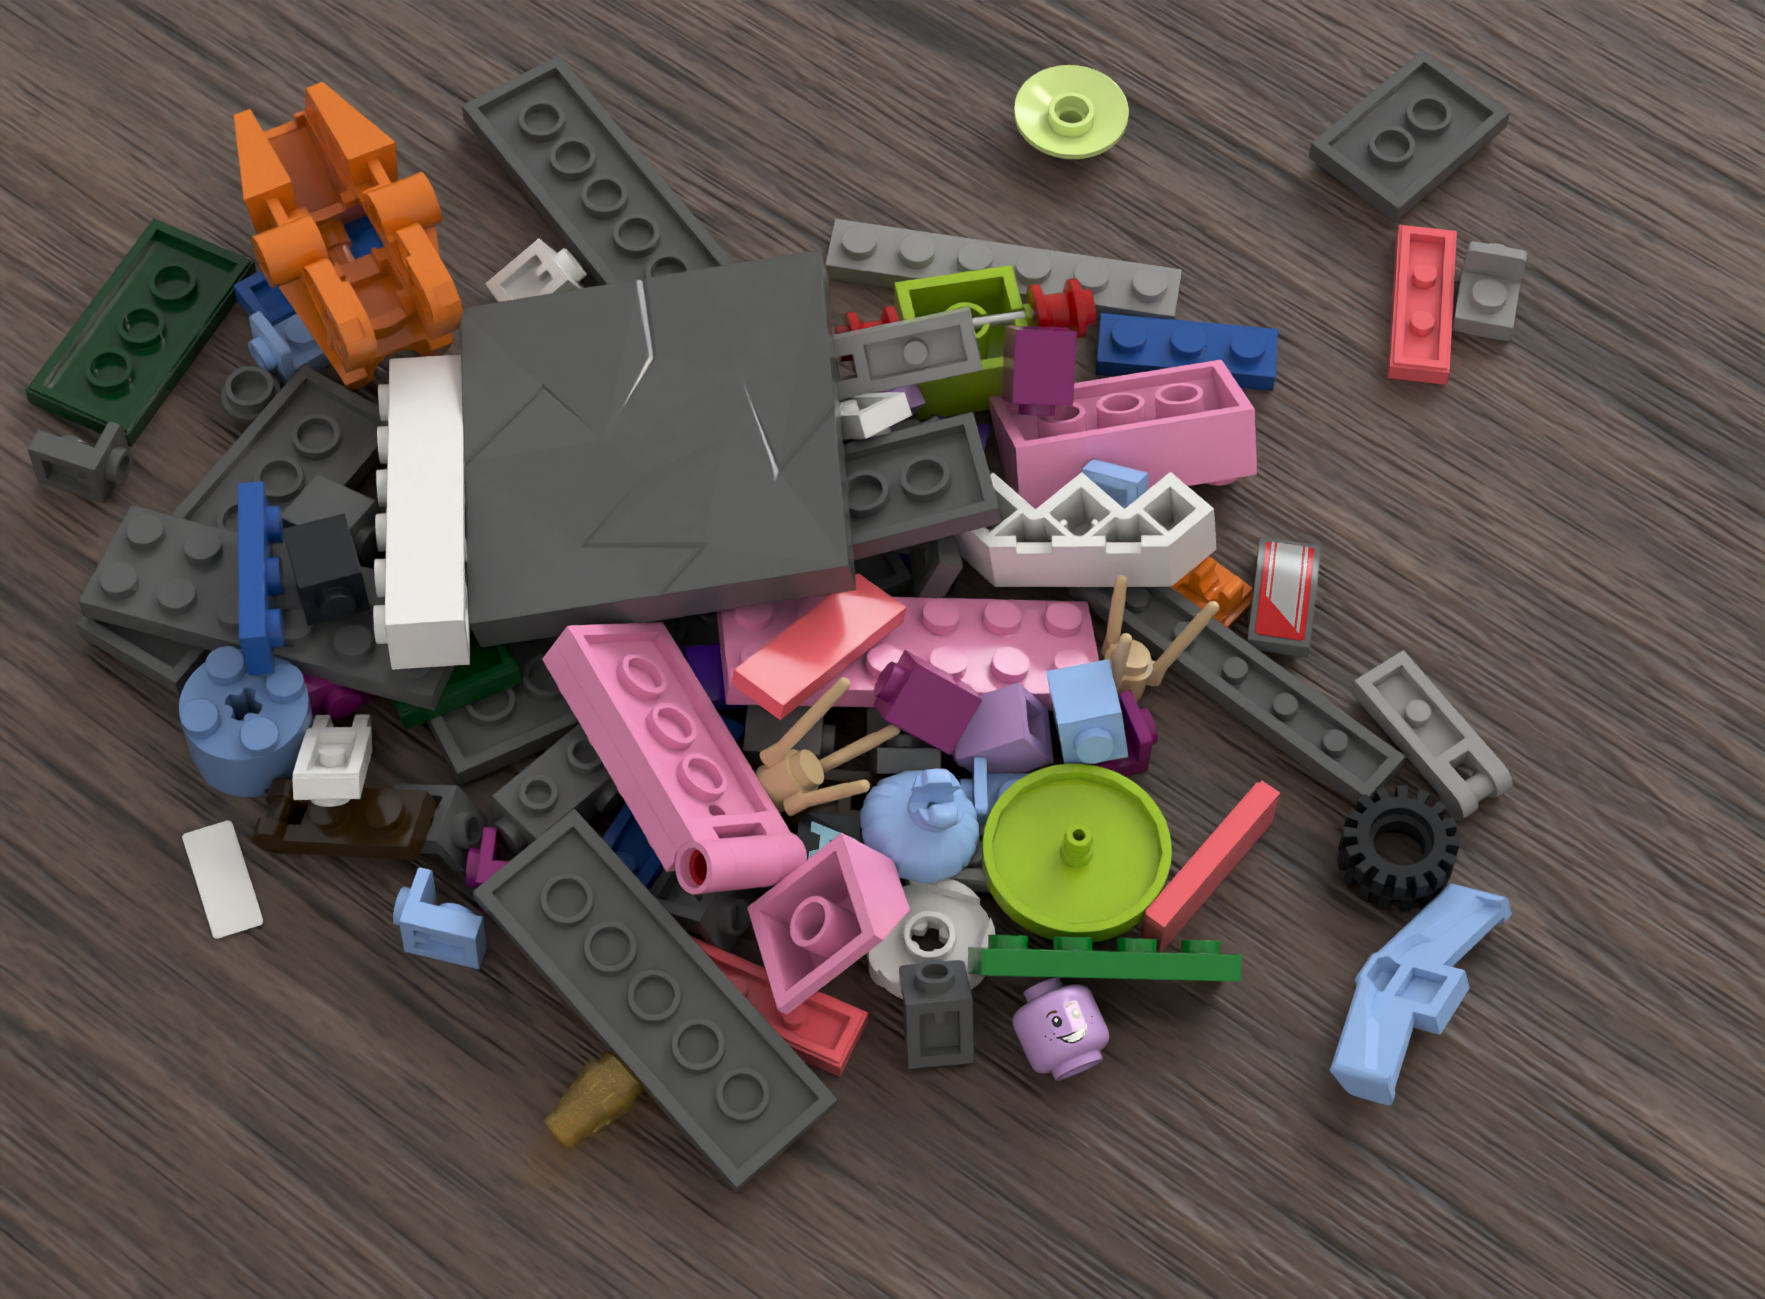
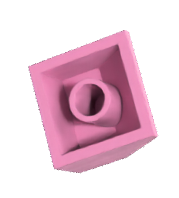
[747,833,910,1015]

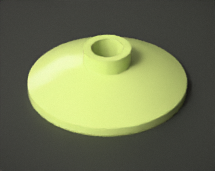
[1014,65,1129,159]

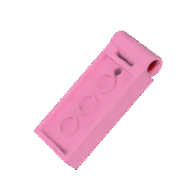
[542,622,807,895]

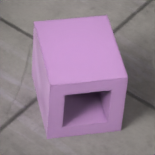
[951,682,1054,773]

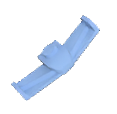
[1330,883,1512,1106]

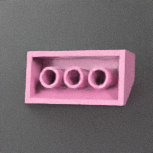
[989,360,1257,509]

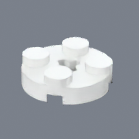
[865,878,995,999]

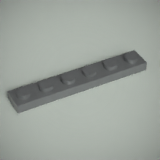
[1068,587,1406,804]

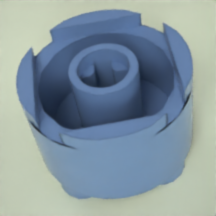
[179,646,314,797]

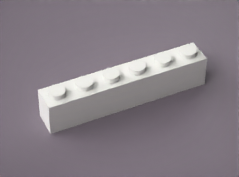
[373,354,470,670]

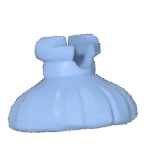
[860,768,979,883]

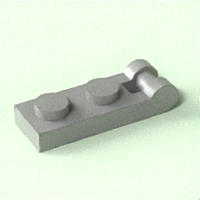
[834,306,983,400]
[1351,650,1513,821]

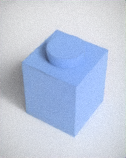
[1046,659,1128,765]

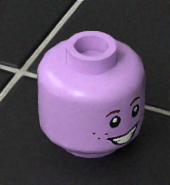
[1012,977,1109,1081]

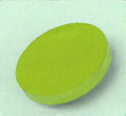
[982,764,1172,943]

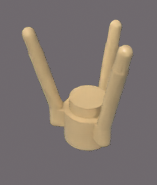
[1100,575,1219,702]
[756,677,900,816]

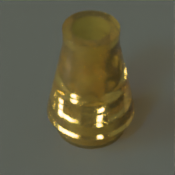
[542,1052,644,1151]

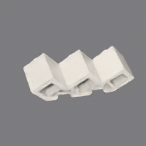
[955,472,1216,587]

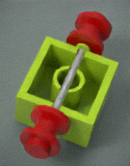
[835,265,1096,421]

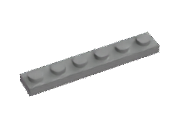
[825,219,1182,319]

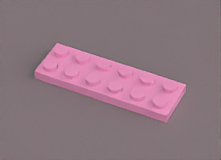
[716,595,1099,711]

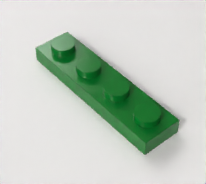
[967,935,1242,982]

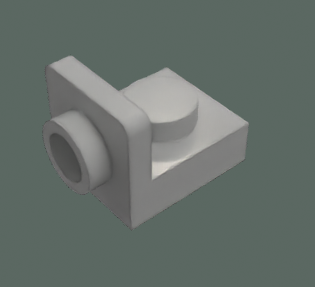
[1452,241,1527,342]

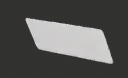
[182,820,263,939]

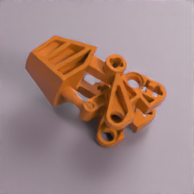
[234,82,463,391]

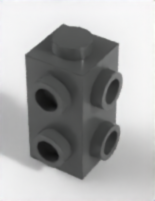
[491,723,625,855]

